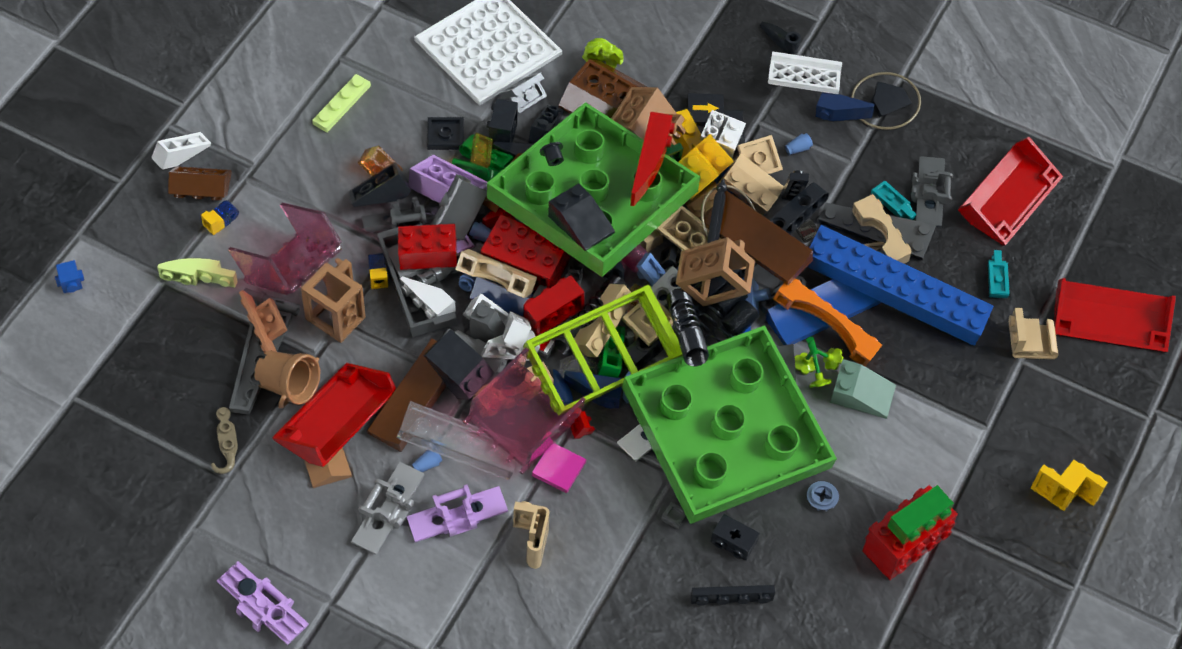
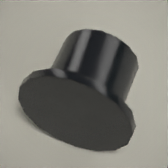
[539,142,564,166]

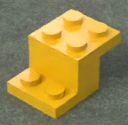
[679,134,734,200]
[1031,460,1108,511]

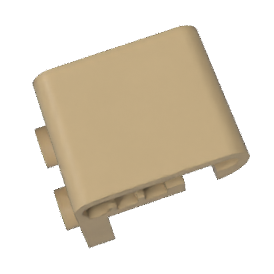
[1009,308,1058,359]
[513,501,549,569]

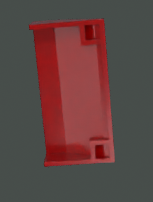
[958,137,1063,246]
[1054,278,1176,352]
[272,363,396,467]

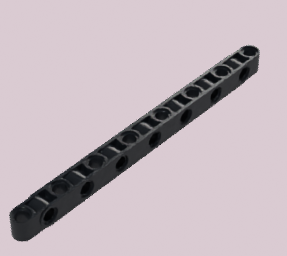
[622,182,829,371]

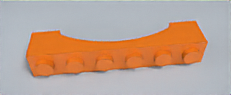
[773,278,882,367]

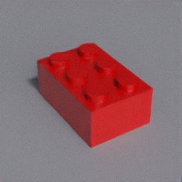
[398,224,457,270]
[523,275,584,336]

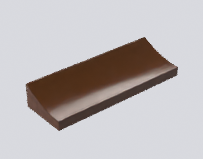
[704,191,813,285]
[367,339,447,452]

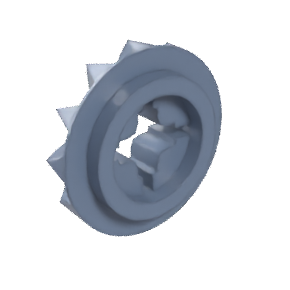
[807,481,839,512]

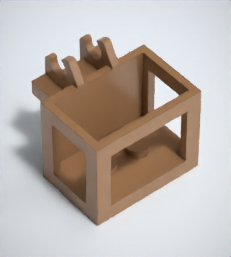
[611,87,686,145]
[676,237,755,306]
[301,258,366,343]

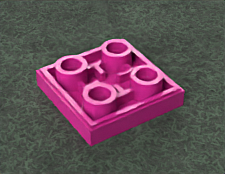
[532,442,586,493]

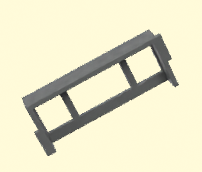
[377,224,457,339]

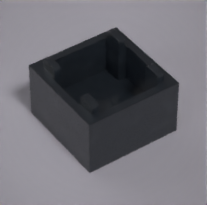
[486,99,518,148]

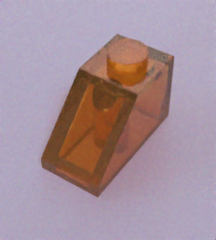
[358,145,403,176]

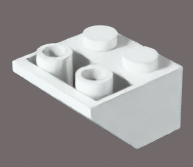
[700,110,746,158]

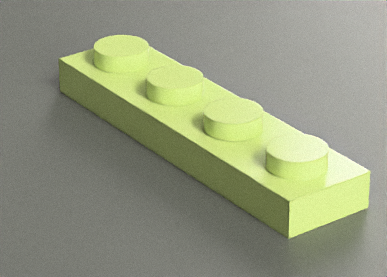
[312,74,371,132]

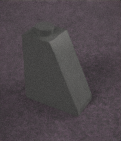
[470,303,505,343]

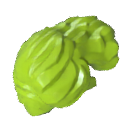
[582,38,624,68]

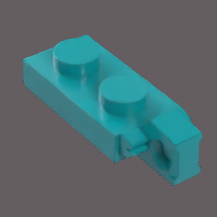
[871,181,916,220]
[988,250,1009,298]

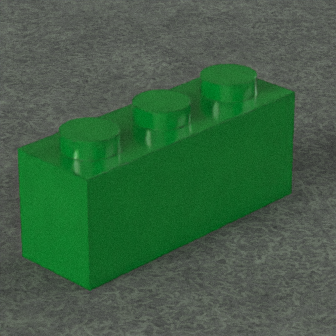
[887,485,954,545]

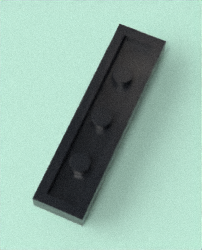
[781,170,809,199]
[690,585,775,606]

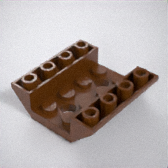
[558,59,647,118]

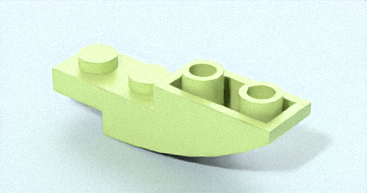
[157,258,238,288]

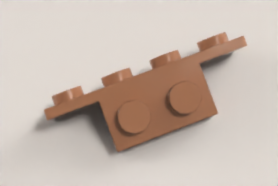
[239,290,287,353]

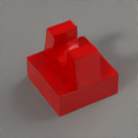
[569,411,595,439]

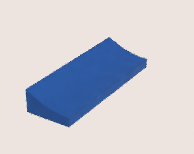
[766,279,881,345]

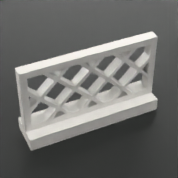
[768,52,842,94]

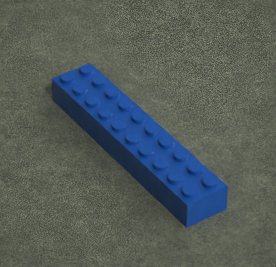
[807,225,994,346]

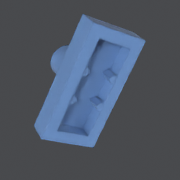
[636,253,666,286]
[746,278,771,313]

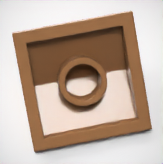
[304,447,352,488]

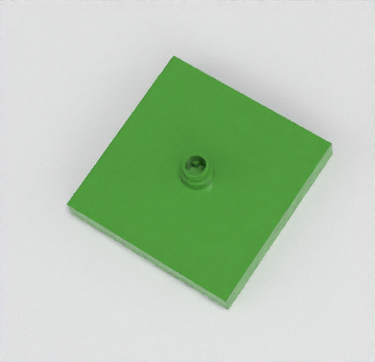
[487,102,700,277]
[622,325,837,524]

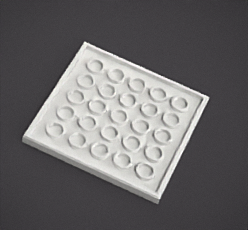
[414,0,562,106]

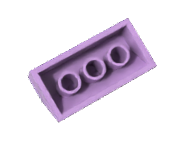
[409,155,487,203]

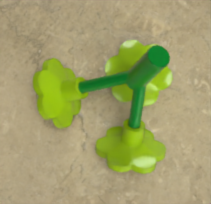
[795,337,843,388]

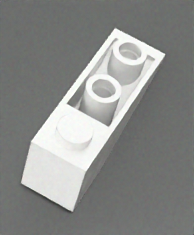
[400,276,456,319]

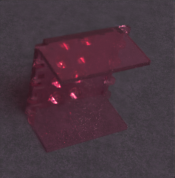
[228,202,342,295]
[463,347,586,475]

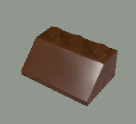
[168,166,232,200]

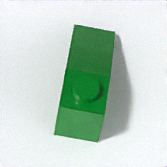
[597,325,625,378]

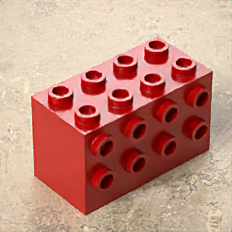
[481,215,570,290]
[862,485,958,580]

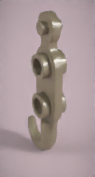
[211,407,238,474]

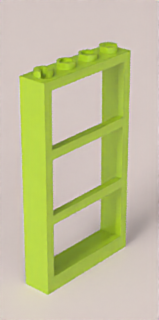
[523,285,683,416]

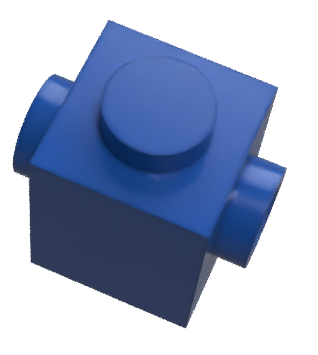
[55,260,84,293]

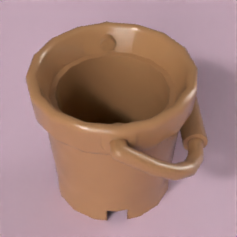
[254,350,320,408]

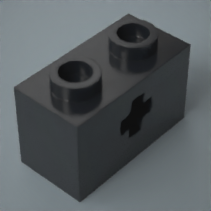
[711,514,760,560]

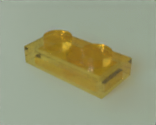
[470,133,493,168]

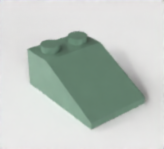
[830,359,896,419]

